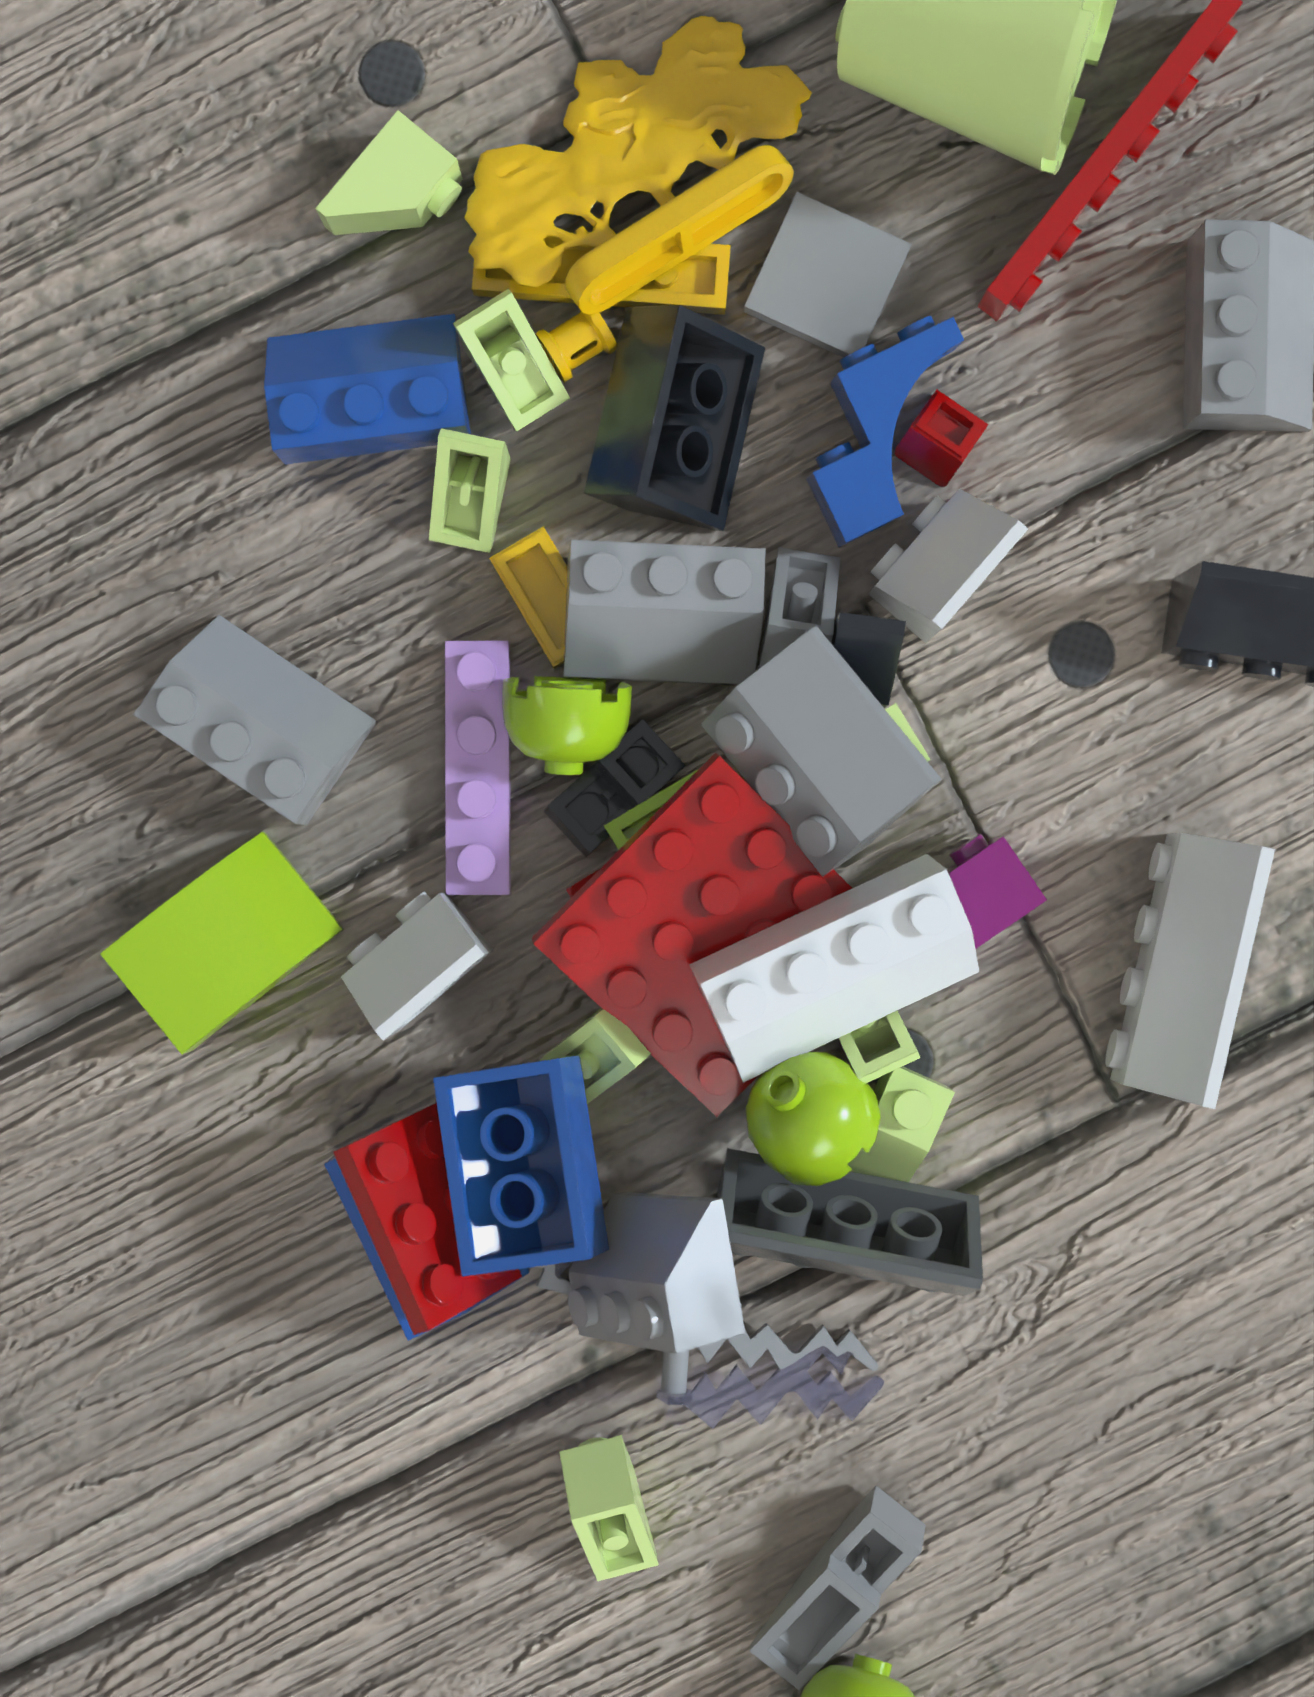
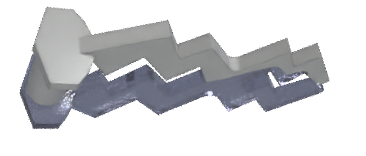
[657,1323,884,1429]

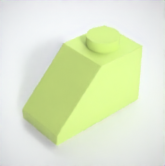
[315,110,463,235]
[848,1066,955,1182]
[559,1435,659,1581]

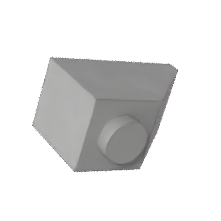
[759,547,841,668]

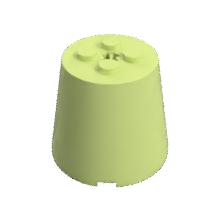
[835,0,1117,175]

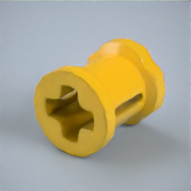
[535,310,617,383]

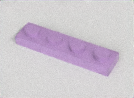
[445,641,511,895]

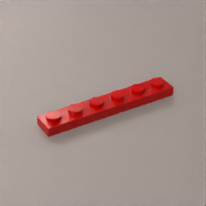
[977,0,1243,321]

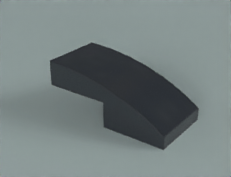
[543,719,686,857]

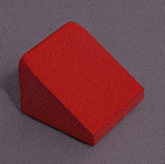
[894,389,989,487]

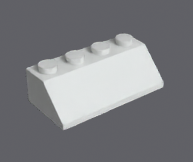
[1105,833,1275,1109]
[689,854,979,1082]

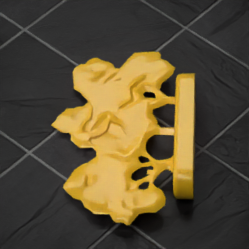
[464,16,812,315]

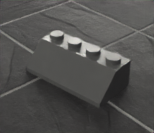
[716,1148,983,1296]

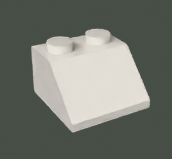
[869,489,1028,643]
[341,891,494,1040]

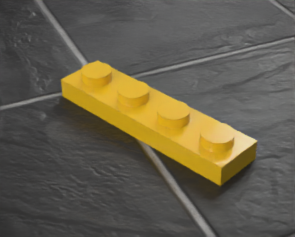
[472,233,731,315]

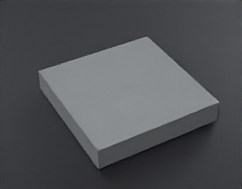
[743,192,912,358]

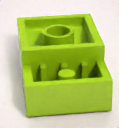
[100,832,344,1055]

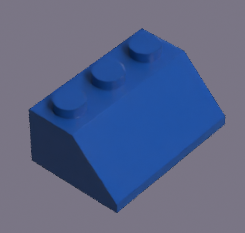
[264,314,471,465]
[433,1055,609,1277]

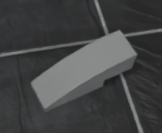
[749,1486,926,1691]

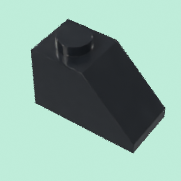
[831,612,906,709]

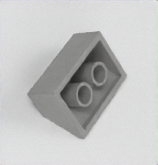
[1183,219,1314,432]
[563,539,766,685]
[133,615,377,825]
[701,626,942,877]
[568,1192,745,1354]

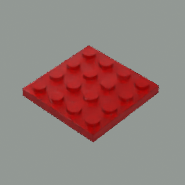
[532,752,852,1117]

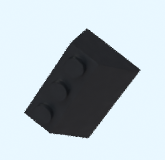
[584,305,766,531]
[1161,561,1314,687]

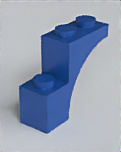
[806,316,964,547]

